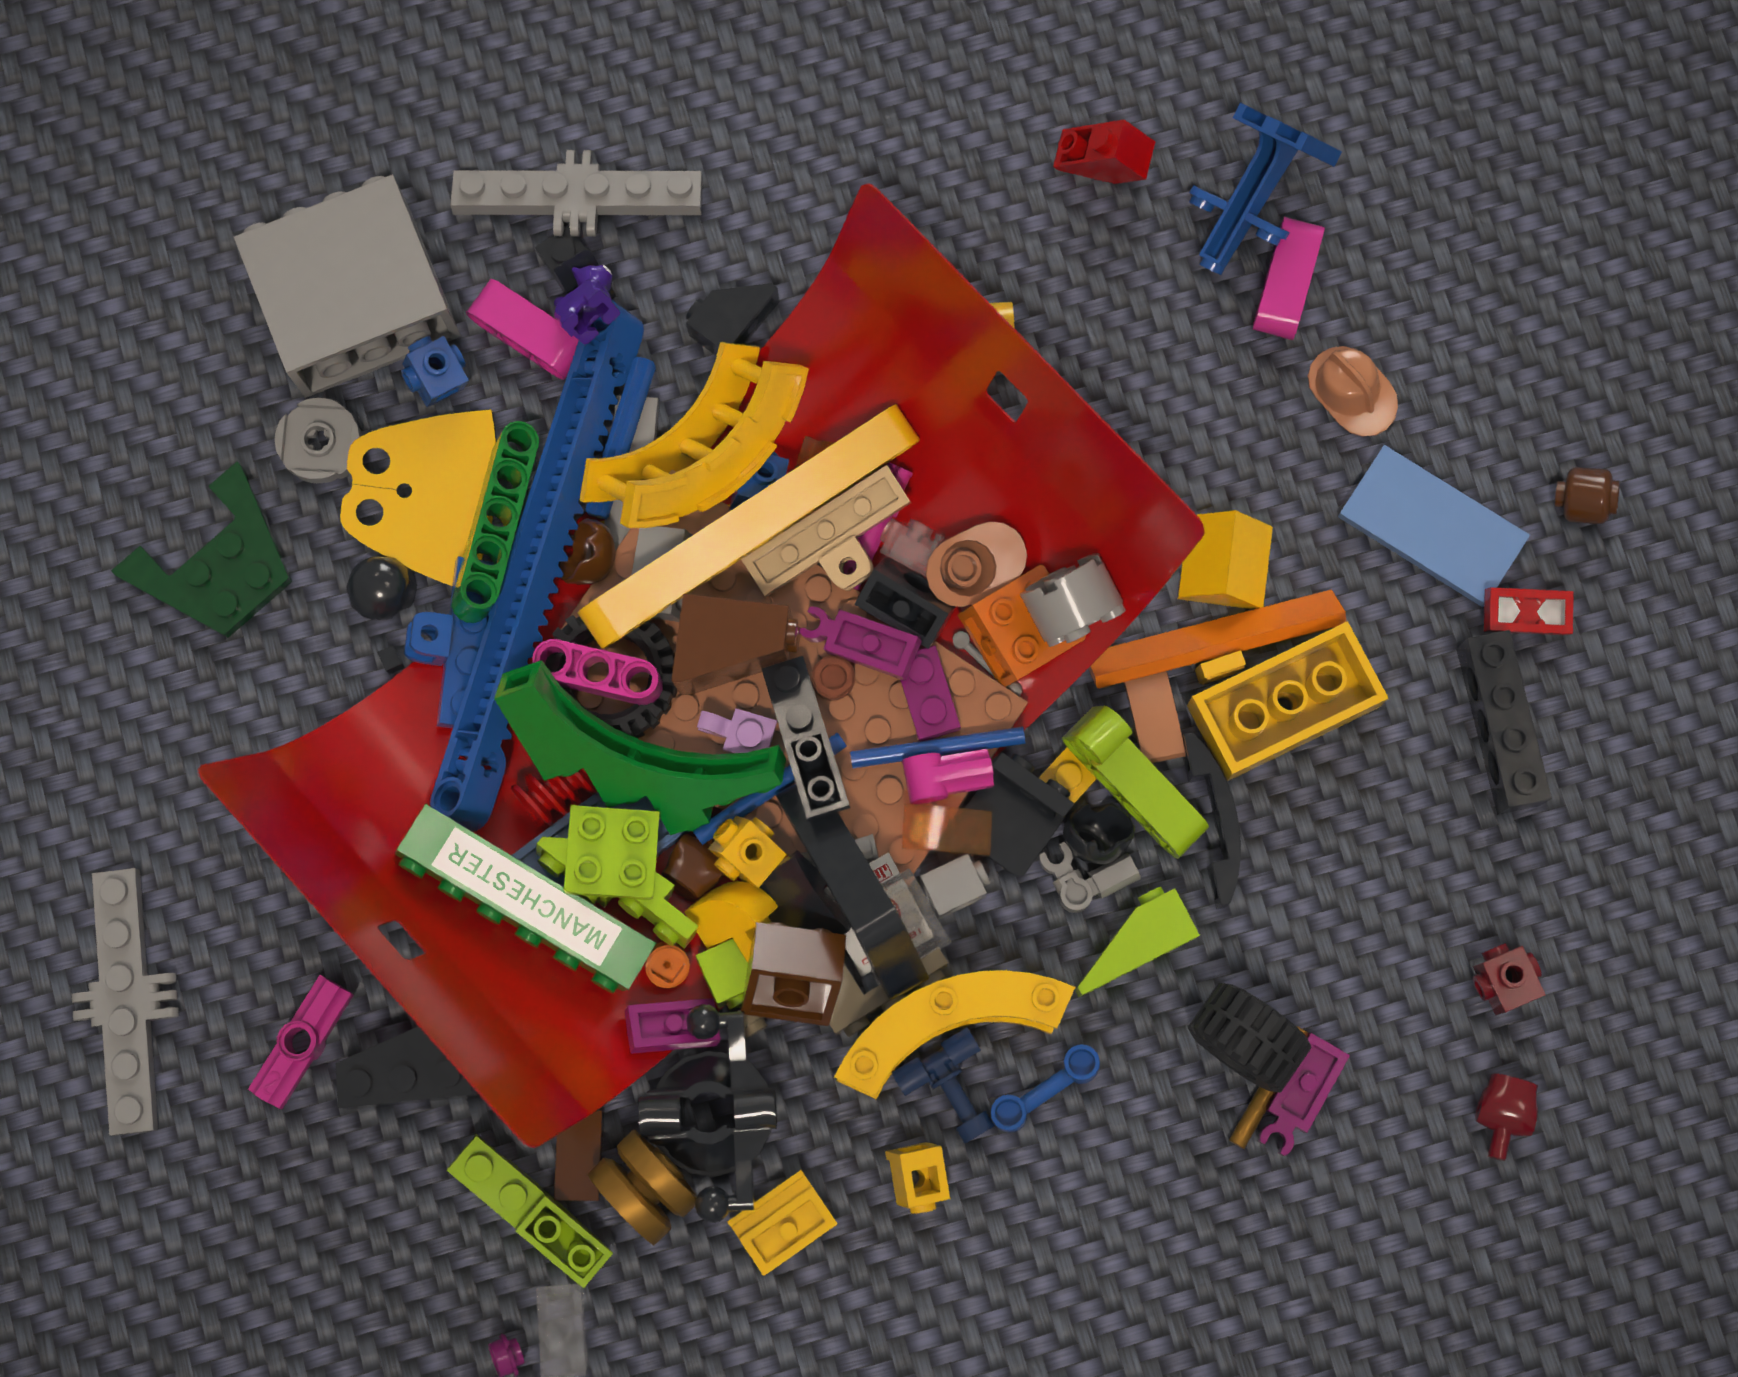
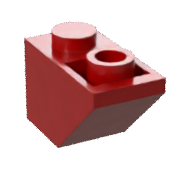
[1053,119,1156,184]

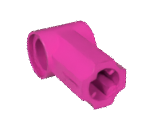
[902,749,994,805]

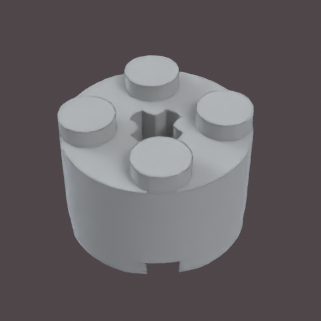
[1020,553,1126,647]

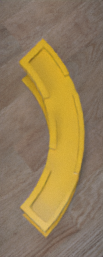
[579,342,809,528]
[834,970,1075,1100]

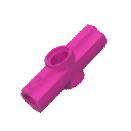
[248,975,354,1109]

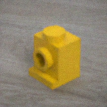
[885,1142,950,1214]

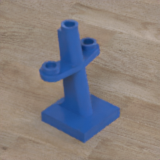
[1189,103,1342,275]

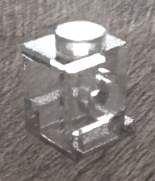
[880,518,950,576]

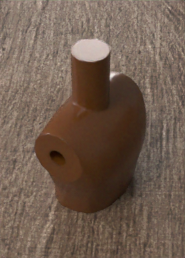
[661,834,724,902]

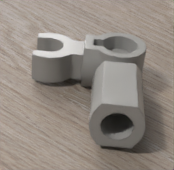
[1039,842,1141,913]

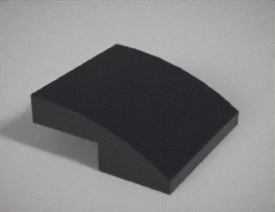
[759,850,851,934]

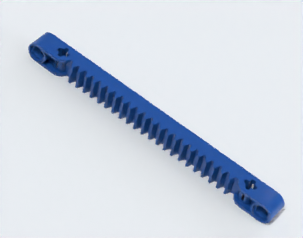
[430,300,644,832]

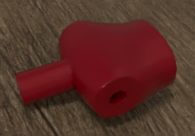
[1475,1073,1538,1161]

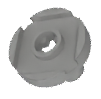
[275,398,362,484]

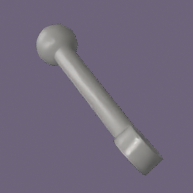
[953,631,1023,696]

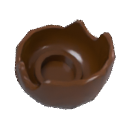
[559,518,615,585]

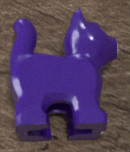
[554,265,620,344]

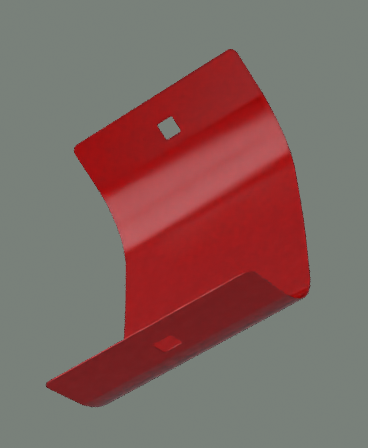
[198,183,1205,1148]

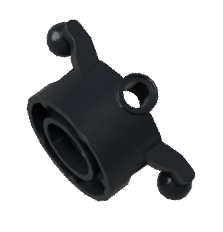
[638,1004,777,1223]

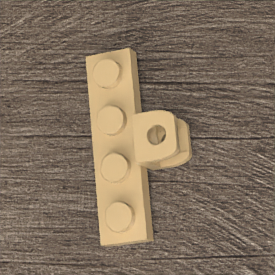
[741,465,911,597]

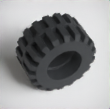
[1188,983,1312,1093]

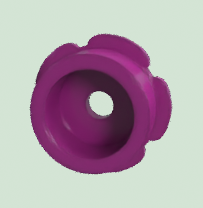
[488,1334,525,1377]

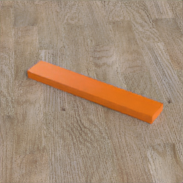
[1088,589,1346,688]

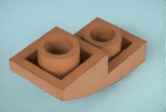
[1124,671,1186,763]

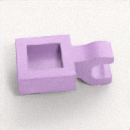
[697,708,778,753]

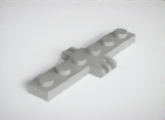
[450,150,703,236]
[71,868,179,1136]

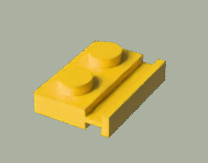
[728,1170,838,1276]

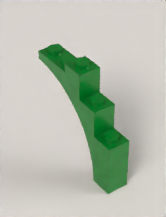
[494,660,786,835]

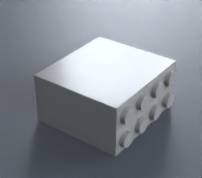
[234,174,461,398]

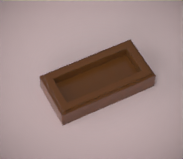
[554,1111,604,1201]

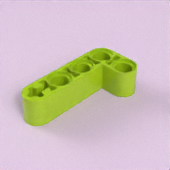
[1062,706,1209,859]

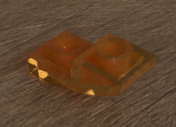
[902,804,992,856]

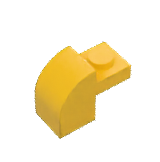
[684,881,778,962]

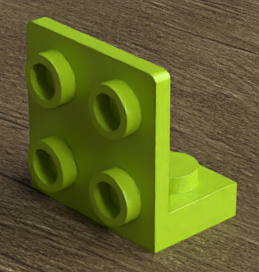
[564,805,660,900]

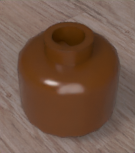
[1555,467,1620,524]

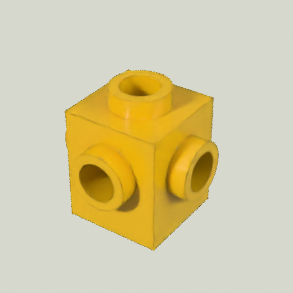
[708,816,787,888]

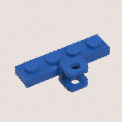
[404,557,494,728]

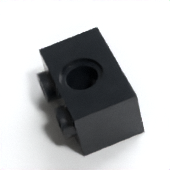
[854,555,957,649]

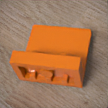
[958,565,1086,687]

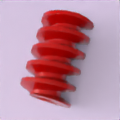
[511,768,597,826]

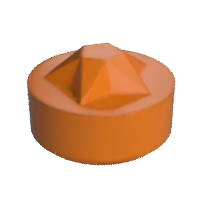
[644,942,690,988]

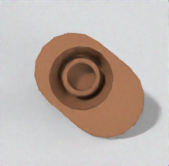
[1308,346,1398,437]
[926,522,1027,607]

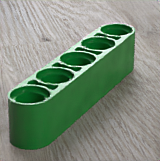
[451,421,539,623]

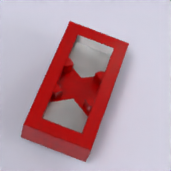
[1484,587,1574,635]

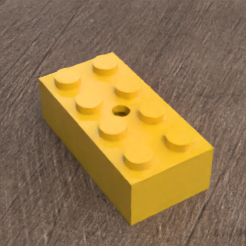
[1187,621,1389,781]

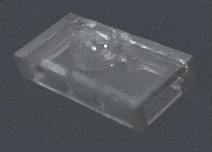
[536,1283,588,1377]

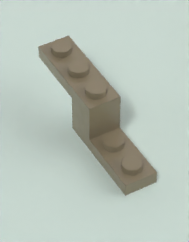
[727,948,948,1039]

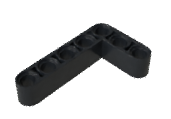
[776,784,930,1001]

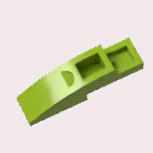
[536,837,698,949]
[447,1134,613,1289]

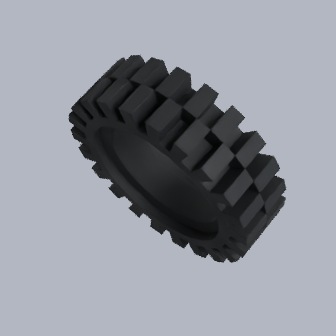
[545,615,677,738]

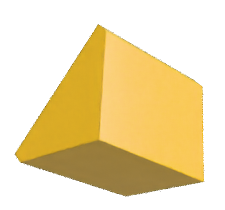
[1178,510,1273,610]

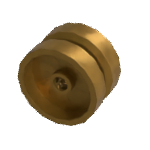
[587,1130,697,1246]

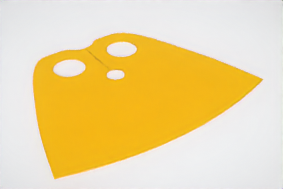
[340,410,496,586]

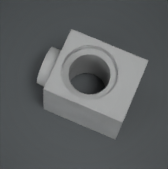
[920,854,990,920]

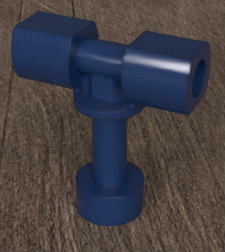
[892,1027,995,1144]

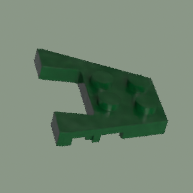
[111,462,292,638]

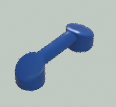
[991,1045,1100,1133]

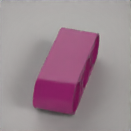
[1252,216,1325,341]
[466,279,579,380]
[532,639,663,705]

